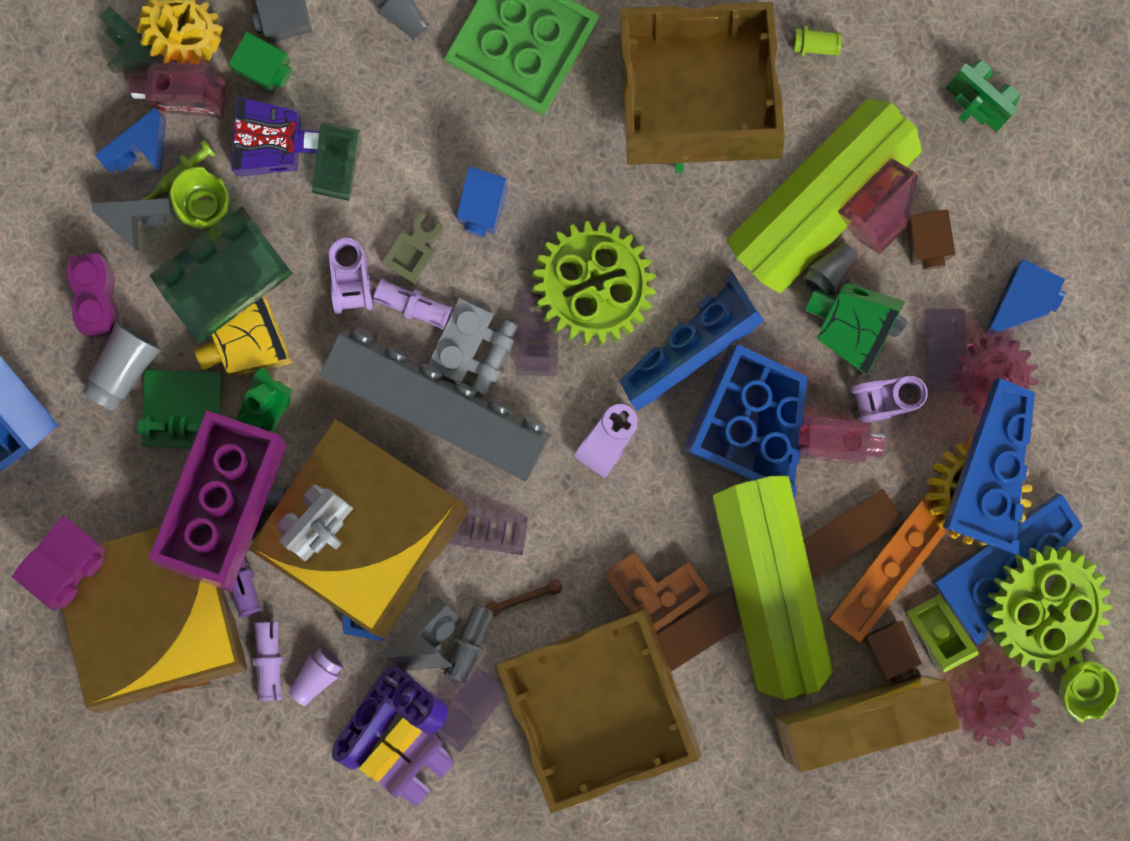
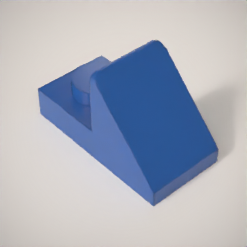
[95,108,166,174]

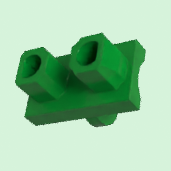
[945,60,1021,133]
[235,368,292,433]

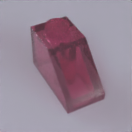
[838,158,918,255]

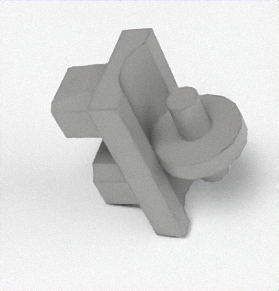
[277,485,353,561]

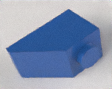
[457,166,509,237]
[984,259,1066,335]

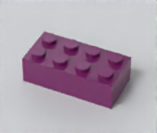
[148,410,287,592]

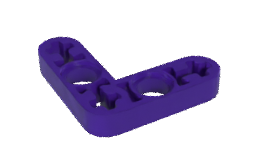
[332,665,448,770]

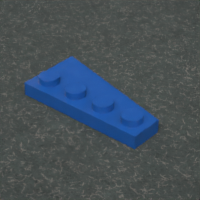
[619,272,764,411]
[942,378,1035,555]
[932,493,1083,646]

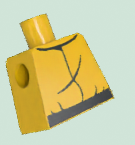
[194,291,293,377]

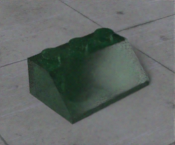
[149,206,293,344]

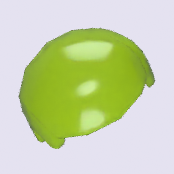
[169,167,230,229]
[1058,661,1119,723]

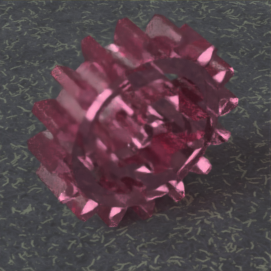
[953,336,1039,416]
[953,662,1041,747]

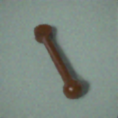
[485,579,562,617]

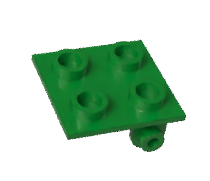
[138,370,222,448]

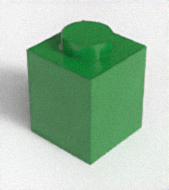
[228,32,292,94]

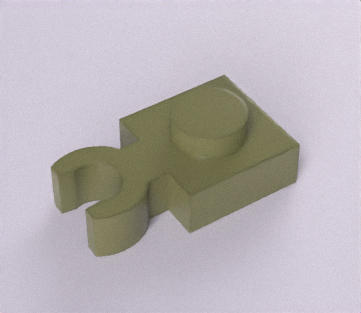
[381,212,443,285]

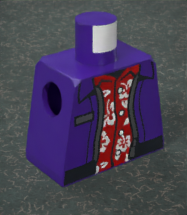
[231,98,322,177]

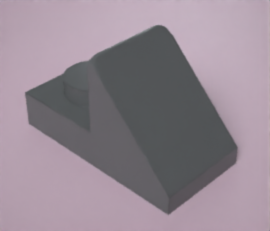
[92,198,176,252]
[383,597,462,671]

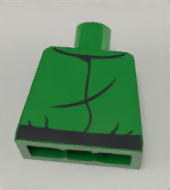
[805,283,905,375]

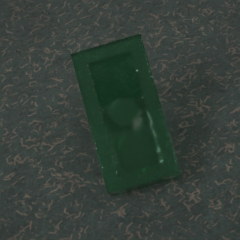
[99,6,171,74]
[312,122,362,201]

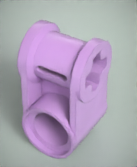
[329,238,374,314]
[849,376,928,425]
[573,404,638,479]

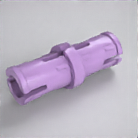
[373,279,453,330]
[252,621,284,701]

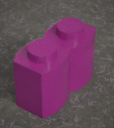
[67,253,119,338]
[12,516,106,611]

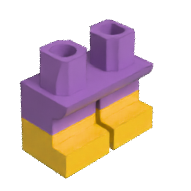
[359,718,455,806]

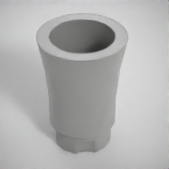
[82,322,162,411]

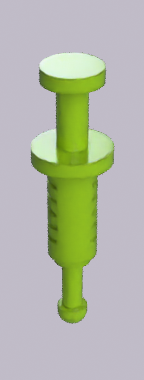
[142,139,217,200]

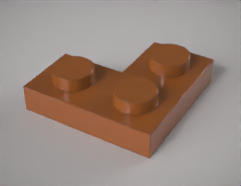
[603,551,711,631]

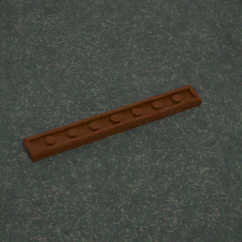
[657,489,904,672]

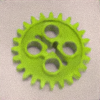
[531,221,656,346]
[986,545,1113,673]

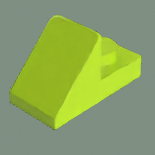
[906,594,979,673]

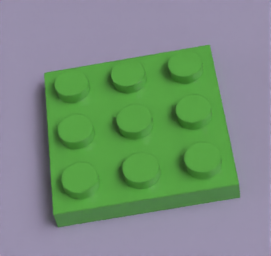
[444,0,600,117]

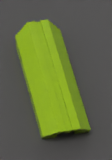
[726,98,922,294]
[712,476,833,700]

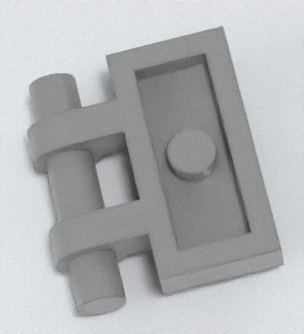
[428,298,518,395]

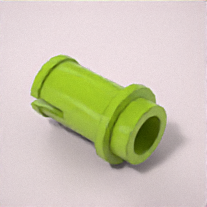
[793,26,842,57]

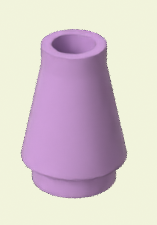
[288,647,343,706]

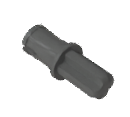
[443,605,493,683]

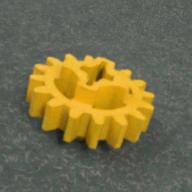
[137,0,223,68]

